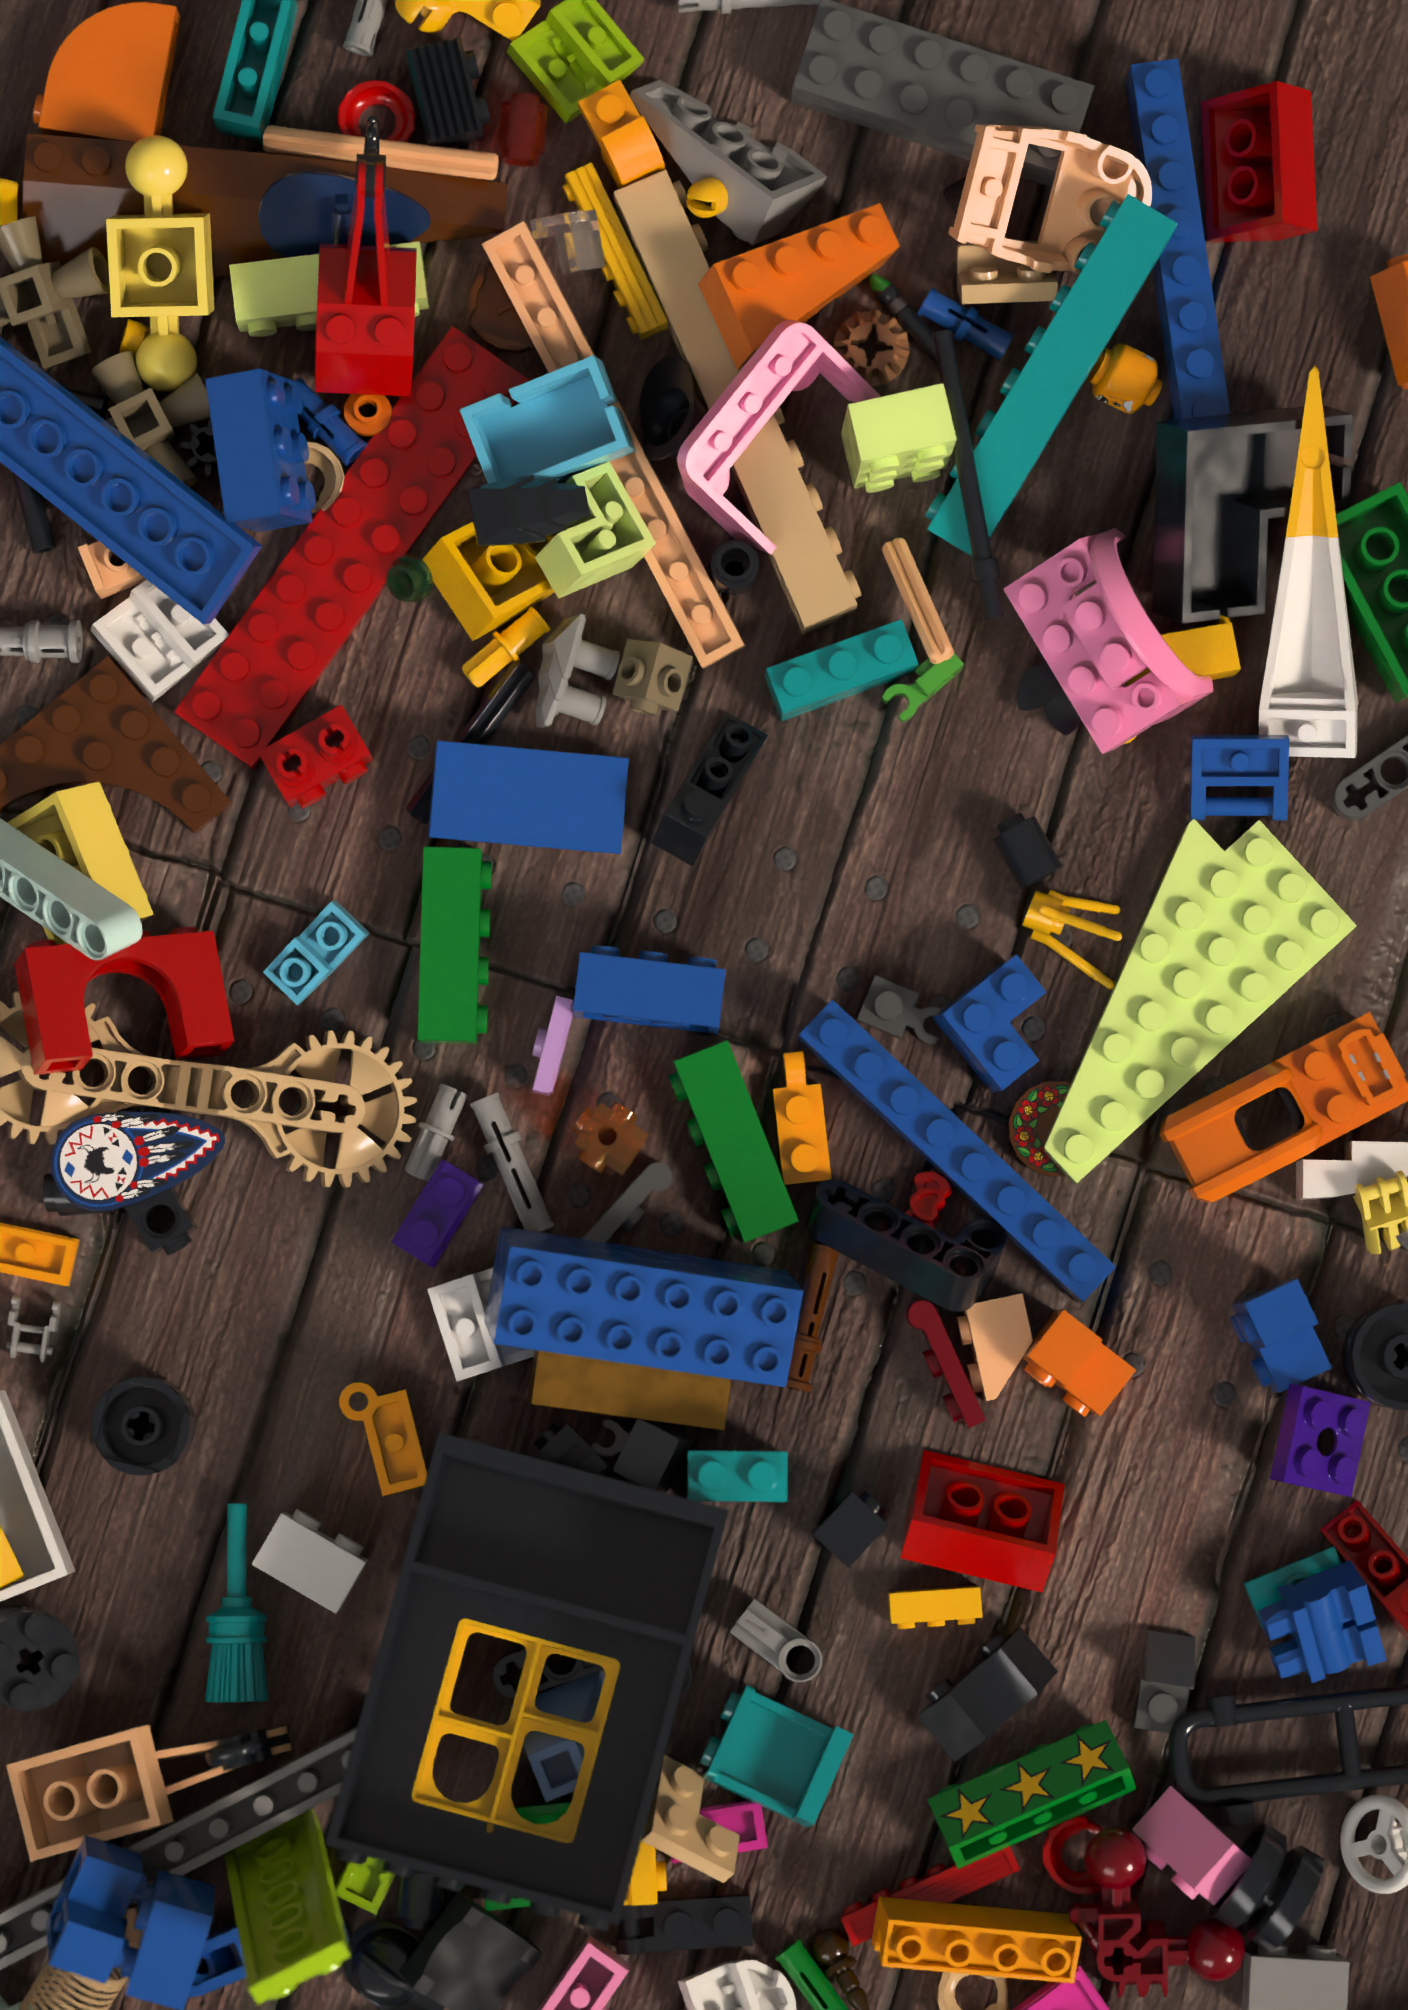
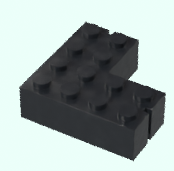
[1152,405,1353,623]

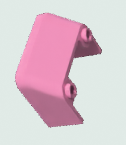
[677,320,881,554]

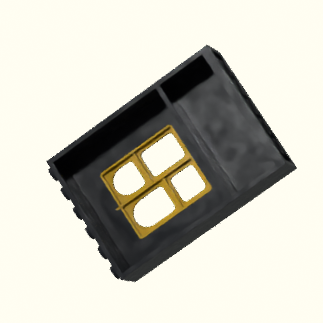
[325,1432,729,1931]

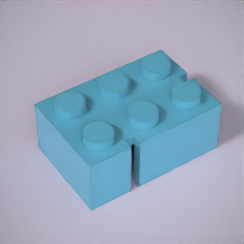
[459,355,637,484]

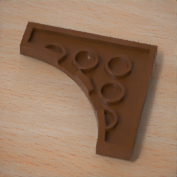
[0,656,232,834]

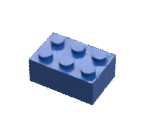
[205,369,316,532]
[573,945,726,1034]

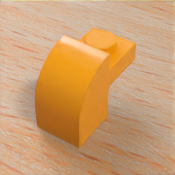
[578,80,666,190]

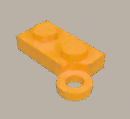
[339,1382,428,1496]

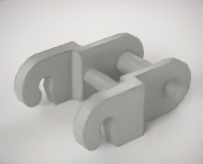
[6,1295,61,1363]

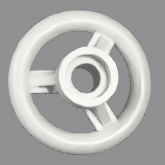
[1340,1795,1408,1894]

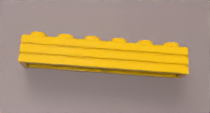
[562,162,668,340]

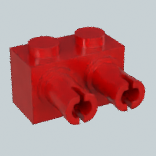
[258,704,373,809]

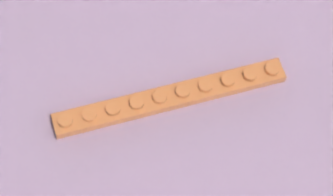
[482,221,746,668]

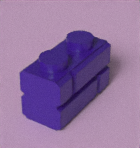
[391,1159,485,1269]

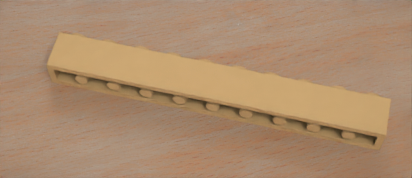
[613,170,861,635]

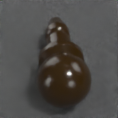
[811,1928,869,2010]

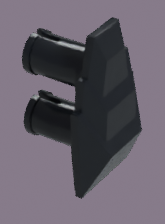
[467,475,590,546]

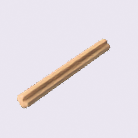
[262,125,499,180]

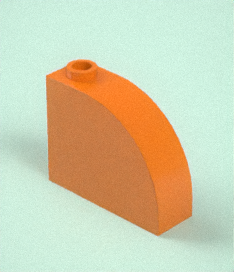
[33,2,181,142]

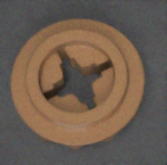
[833,309,909,387]

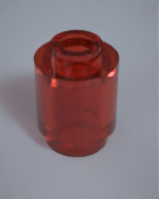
[497,93,548,167]

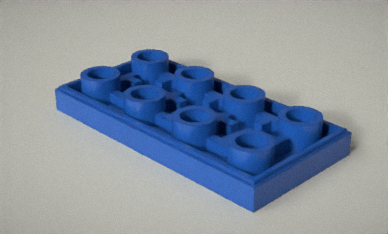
[428,741,629,854]

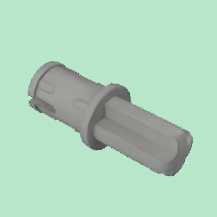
[405,1084,469,1181]

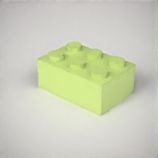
[841,383,957,493]

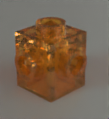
[571,1101,649,1177]

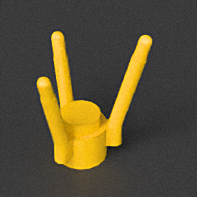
[1022,890,1122,990]

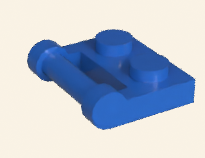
[1189,735,1290,821]

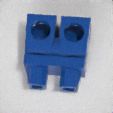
[1258,1560,1387,1683]

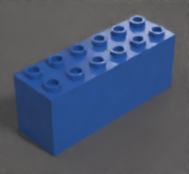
[484,1226,803,1387]

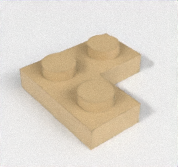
[641,1755,740,1883]

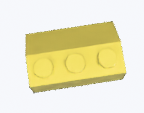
[7,781,154,945]

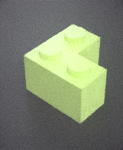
[535,461,656,599]

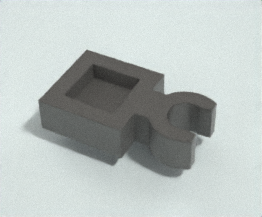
[856,975,941,1045]

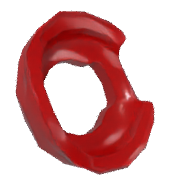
[337,80,415,142]
[1043,1816,1103,1895]

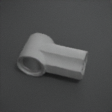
[730,1598,823,1682]

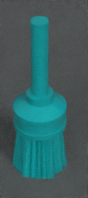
[205,1504,269,1702]

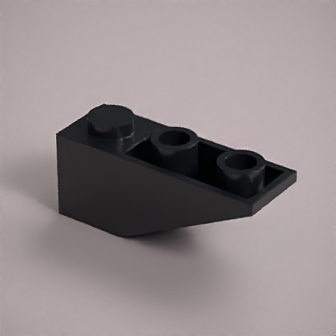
[651,712,768,866]

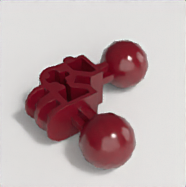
[1068,1826,1246,1998]

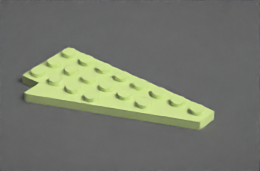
[1042,819,1357,1185]

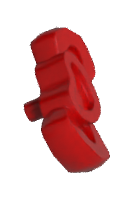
[905,1171,952,1229]

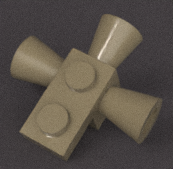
[0,216,110,369]
[90,351,211,487]

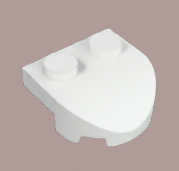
[678,1960,796,2010]

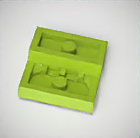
[507,0,645,124]

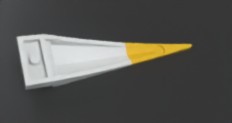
[1259,366,1358,758]

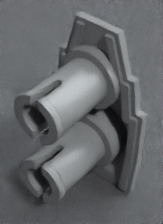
[535,614,620,728]

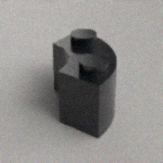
[917,1627,1058,1762]

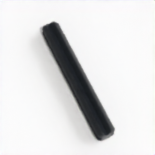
[406,661,535,824]

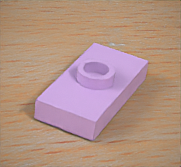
[532,996,574,1096]

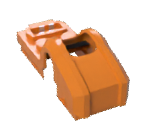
[1159,1012,1408,1203]

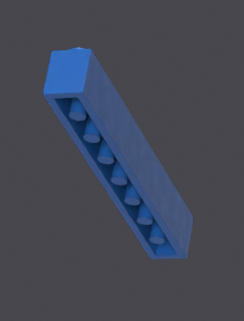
[1125,58,1230,419]
[797,1000,1116,1303]

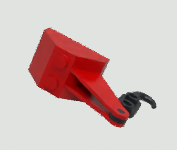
[315,115,417,397]

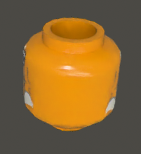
[1088,343,1163,414]

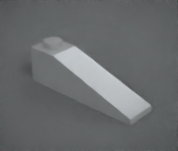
[629,80,827,245]

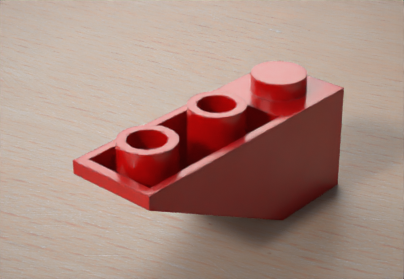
[1320,1500,1408,1641]

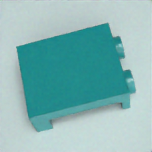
[699,1685,854,1828]

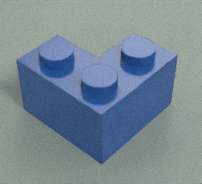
[932,954,1047,1093]
[1230,1279,1332,1393]
[46,1835,147,1984]
[119,1870,215,2010]

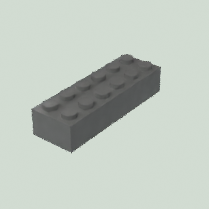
[791,0,1095,187]

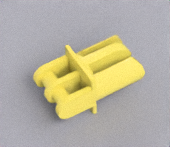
[1353,1170,1408,1255]

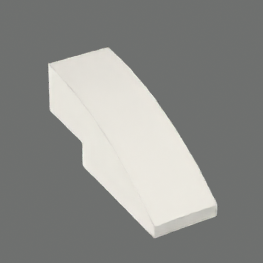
[1296,1141,1408,1200]

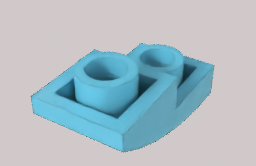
[263,900,370,1005]

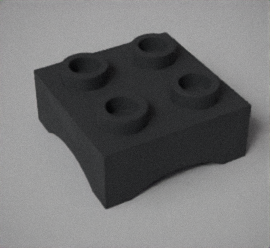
[399,1892,543,2010]

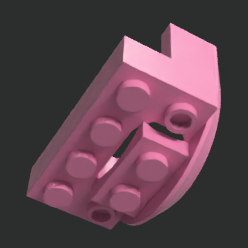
[1003,528,1213,754]

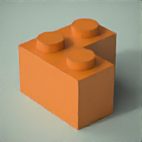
[1022,1309,1136,1418]

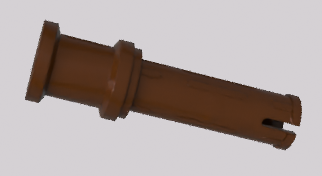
[784,1243,840,1394]

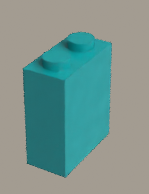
[687,1451,788,1503]

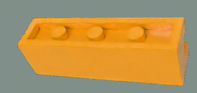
[871,1897,1082,1983]

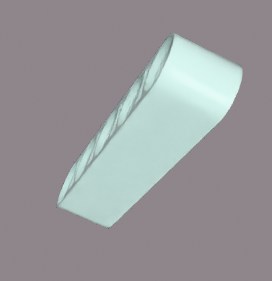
[0,818,142,960]

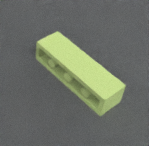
[229,241,429,337]

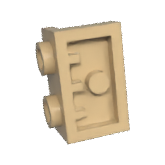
[957,241,1058,304]

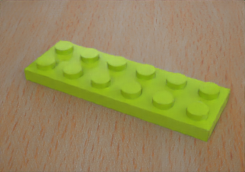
[224,1808,351,2005]

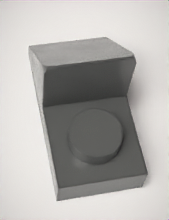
[1132,1629,1195,1733]

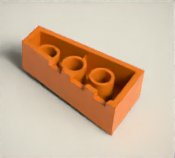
[698,203,900,370]

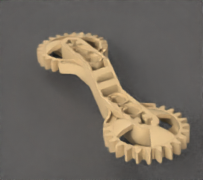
[0,991,417,1187]

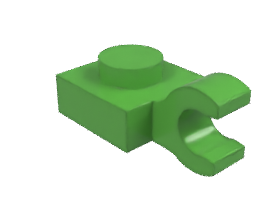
[881,653,964,723]

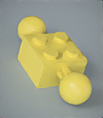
[106,135,215,392]

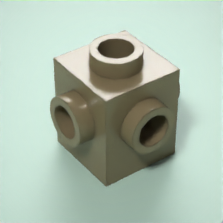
[612,639,693,717]

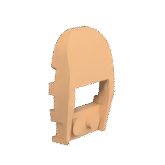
[948,124,1152,275]

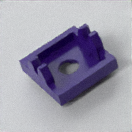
[1270,1383,1371,1497]

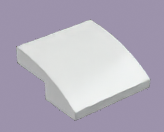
[91,579,229,703]
[427,1268,534,1381]

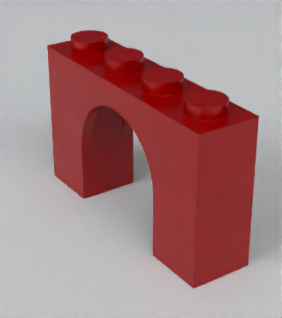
[14,926,235,1075]

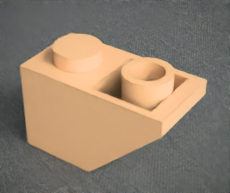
[956,1293,1033,1401]

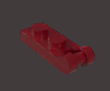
[905,1300,986,1428]

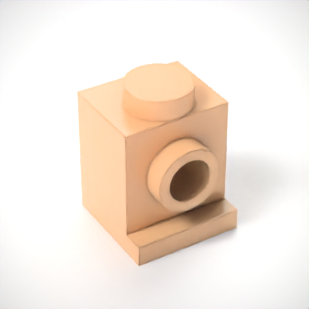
[77,541,146,599]

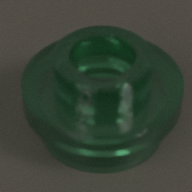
[386,554,433,602]

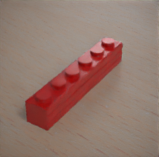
[839,1846,1020,1947]

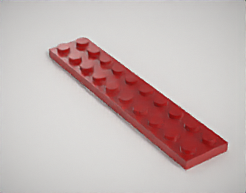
[174,326,530,770]

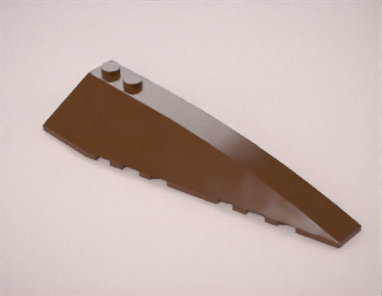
[22,133,508,295]

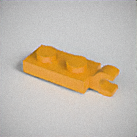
[772,1051,832,1185]

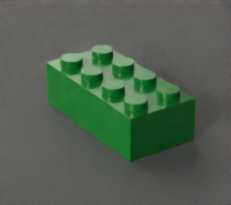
[1336,482,1408,704]

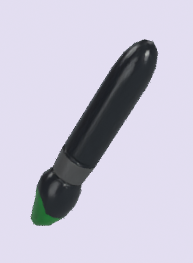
[870,273,937,363]

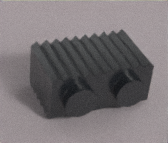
[406,37,491,148]

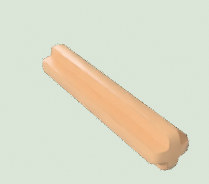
[882,537,954,664]

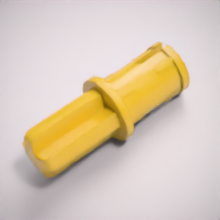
[461,607,551,688]

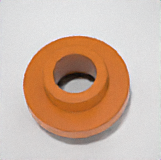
[344,394,392,436]

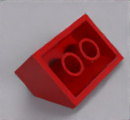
[1201,81,1317,243]
[900,1450,1065,1593]

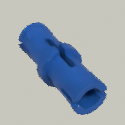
[917,287,1015,361]
[293,378,368,466]

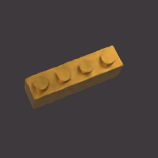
[527,1350,731,1430]

